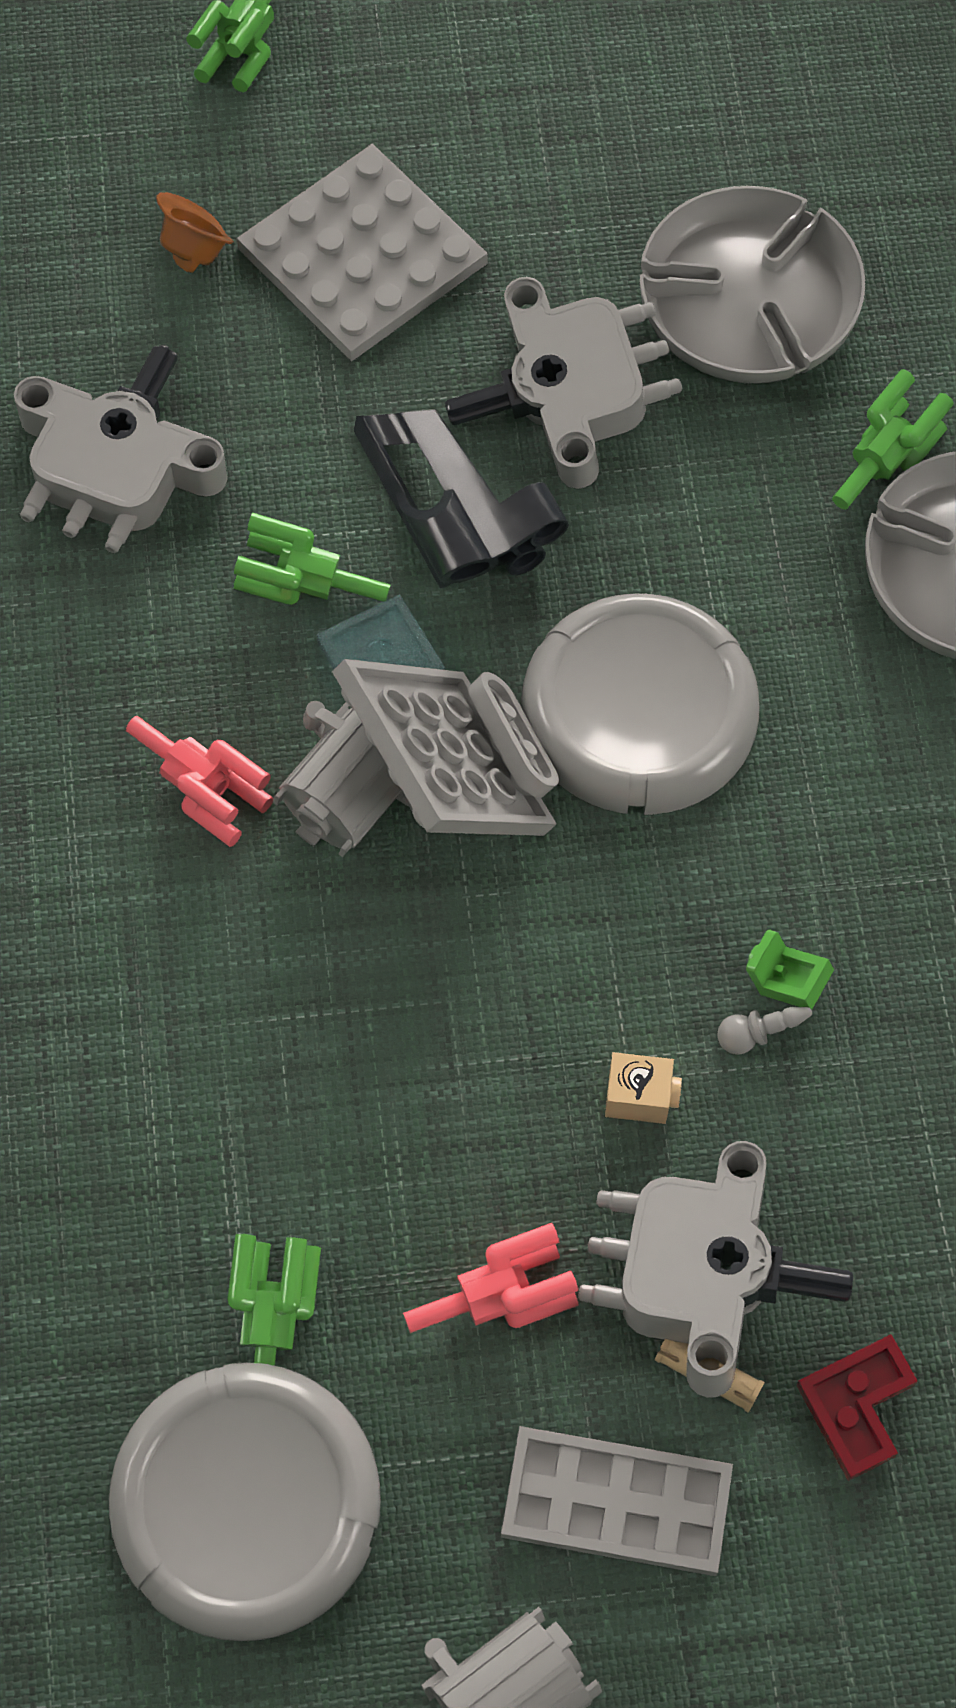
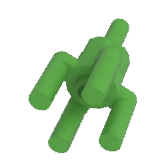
[186,0,274,92]
[832,369,954,510]
[233,512,391,605]
[228,1234,321,1366]

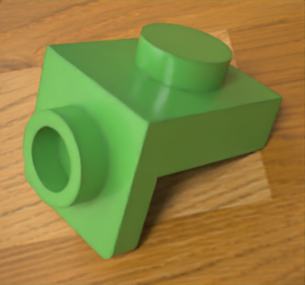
[746,930,834,1010]

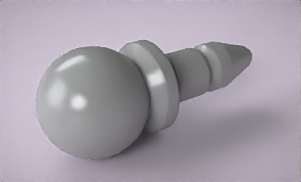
[717,1007,812,1055]

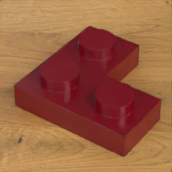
[796,1334,918,1481]

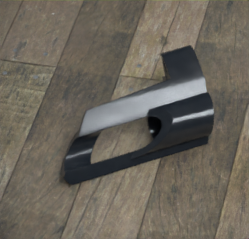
[353,409,569,588]

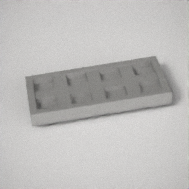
[501,1426,733,1576]

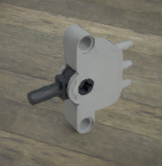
[445,277,682,489]
[14,344,228,553]
[578,1141,854,1397]

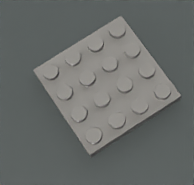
[237,144,487,361]
[332,659,557,836]

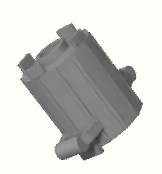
[273,701,413,857]
[421,1607,602,1708]

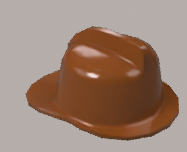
[156,192,234,273]

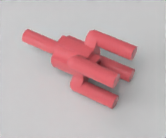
[126,716,273,847]
[403,1223,579,1333]

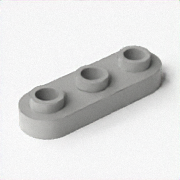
[468,672,559,798]

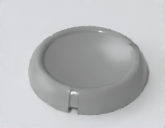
[640,186,865,383]
[865,451,956,659]
[521,593,760,815]
[109,1363,381,1641]

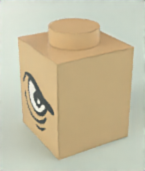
[605,1052,682,1124]

